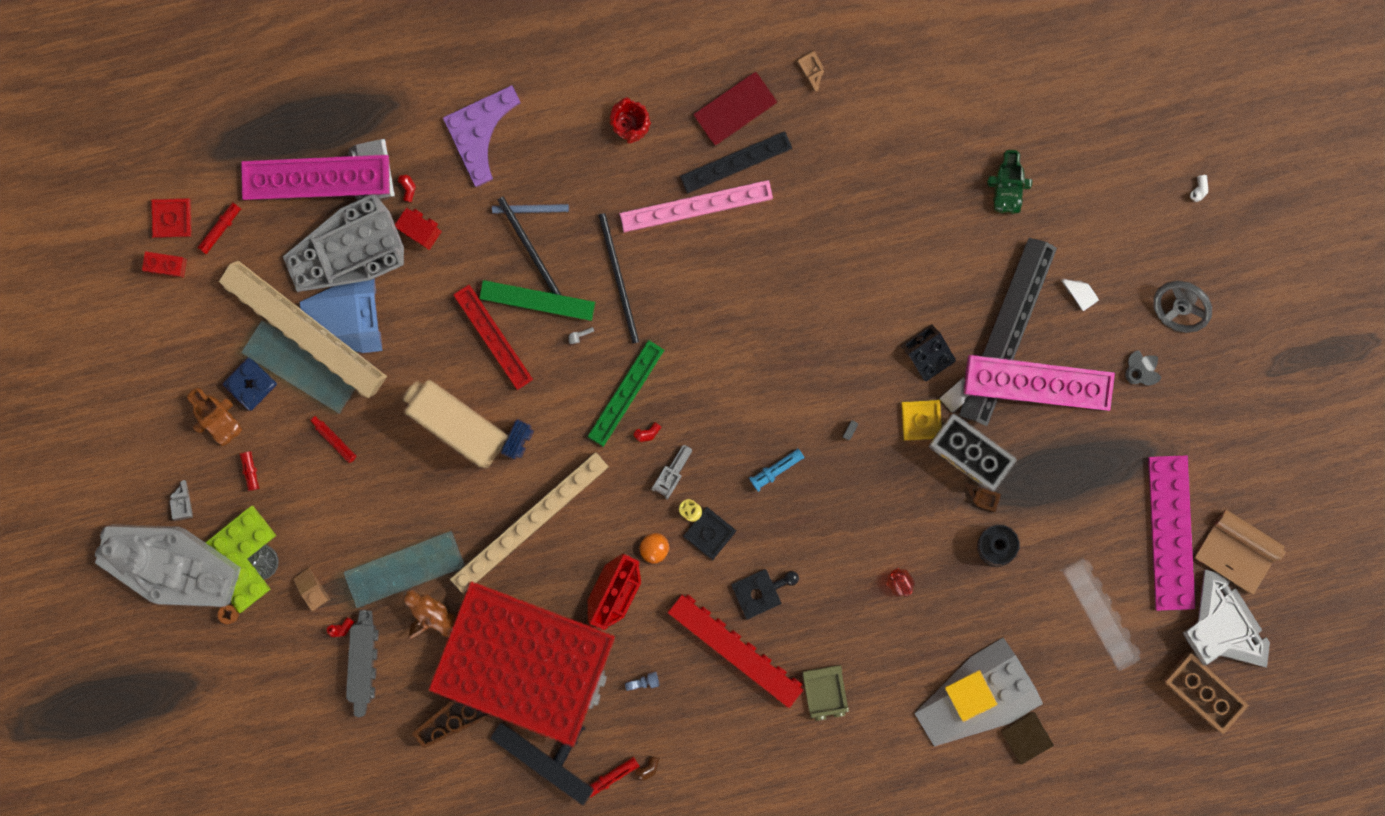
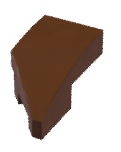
[965,483,1002,512]

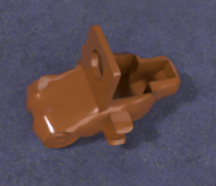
[187,388,243,446]
[403,589,457,639]

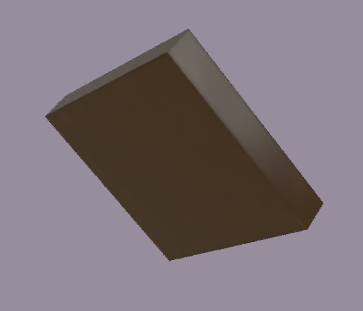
[1001,712,1054,765]

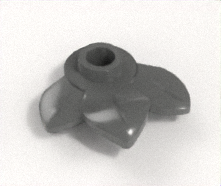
[1125,350,1161,386]

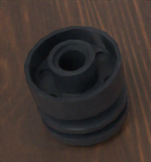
[977,524,1020,567]

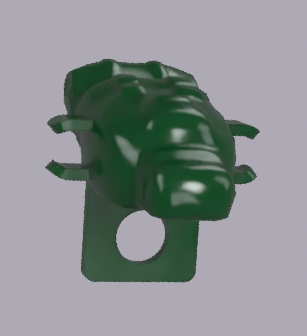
[987,150,1033,215]

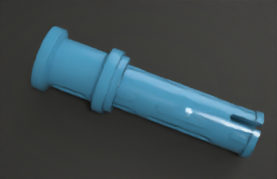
[749,448,804,492]

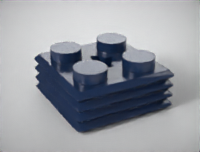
[223,358,277,411]
[501,419,534,460]

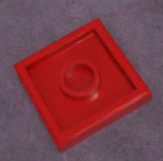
[151,198,192,238]

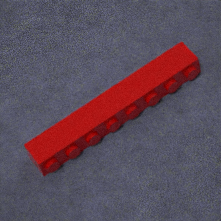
[668,594,803,708]

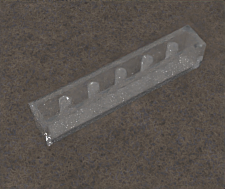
[1061,558,1141,671]

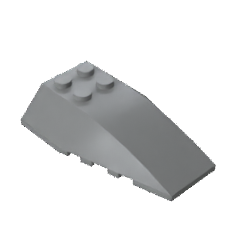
[915,638,1043,747]

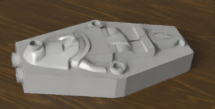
[95,524,241,607]

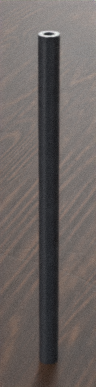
[497,196,562,295]
[598,213,639,344]

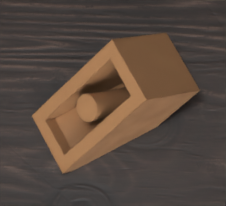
[293,568,331,611]

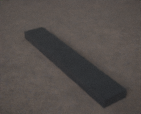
[680,131,793,194]
[490,722,595,805]

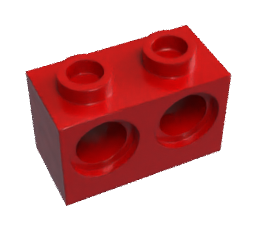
[142,251,187,278]

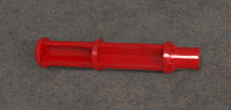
[310,416,357,463]

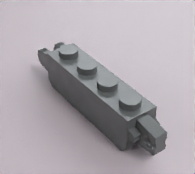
[346,610,379,718]

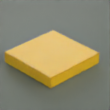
[901,400,942,441]
[945,670,998,722]

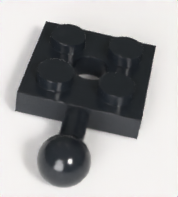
[731,569,799,620]

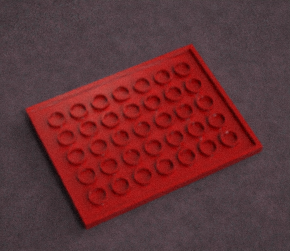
[429,581,616,746]

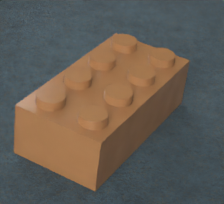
[1162,652,1249,734]

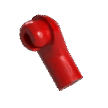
[398,174,416,203]
[326,617,355,638]

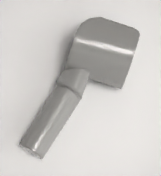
[568,327,594,344]

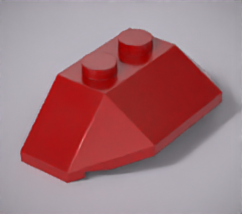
[588,553,641,630]

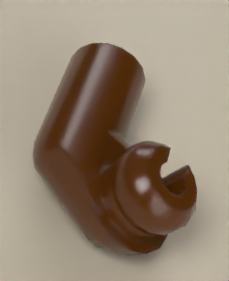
[635,756,660,781]

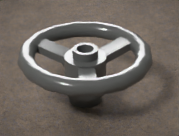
[1153,280,1212,333]

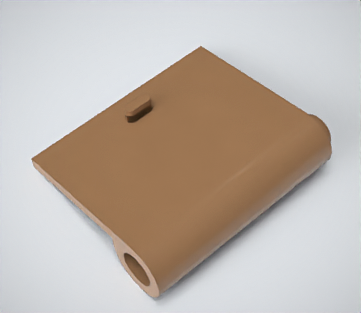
[1194,509,1286,595]

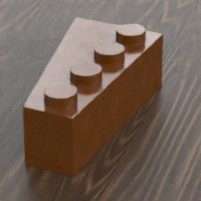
[411,700,494,748]

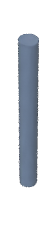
[492,204,569,213]

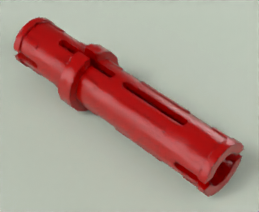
[197,202,242,254]
[590,756,640,798]

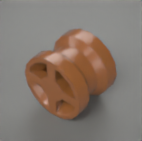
[218,605,239,624]

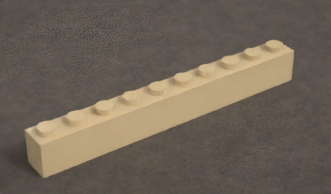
[219,261,387,398]
[450,453,609,594]

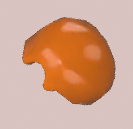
[639,533,670,564]

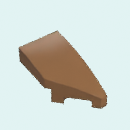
[797,51,824,91]

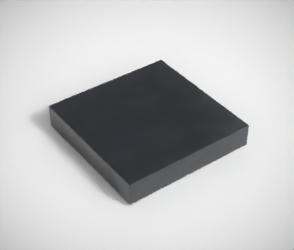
[683,507,737,560]

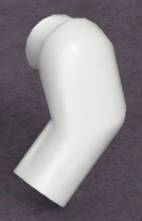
[1190,175,1209,202]

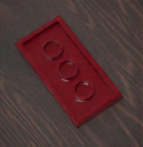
[693,71,778,146]

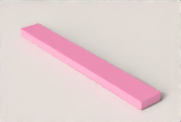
[620,180,773,233]

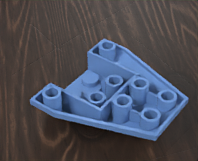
[300,278,382,353]

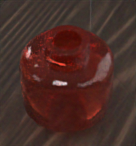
[887,568,915,597]

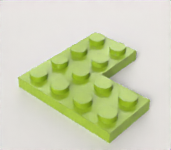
[206,506,276,613]

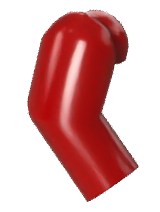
[633,422,662,442]

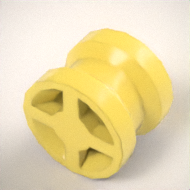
[679,499,702,522]

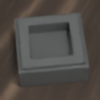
[842,420,858,440]

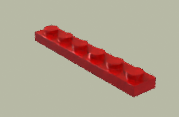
[454,284,534,390]

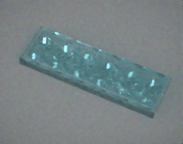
[242,320,356,414]
[343,531,465,608]

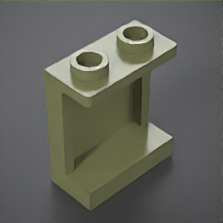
[802,665,849,721]

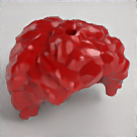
[610,97,651,144]

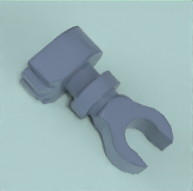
[625,672,660,691]

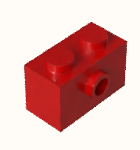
[395,207,442,250]

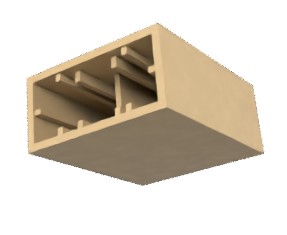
[403,380,508,468]

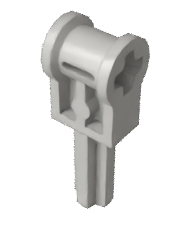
[651,445,692,500]

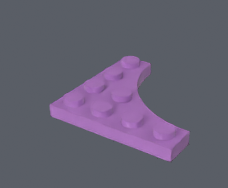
[443,86,521,187]

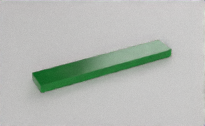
[480,280,596,321]
[587,340,665,447]

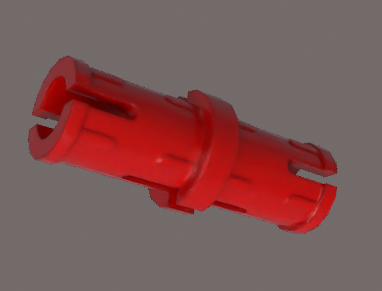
[239,451,260,491]

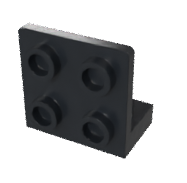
[900,324,956,382]

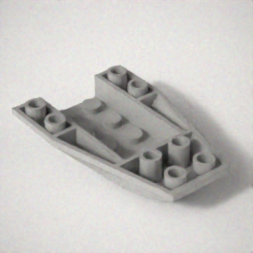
[283,194,404,292]

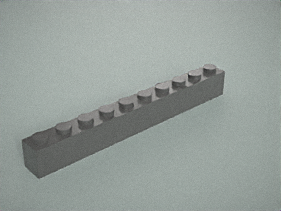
[959,237,1057,426]

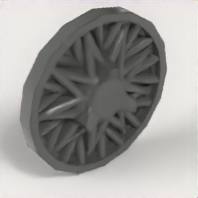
[248,545,279,580]

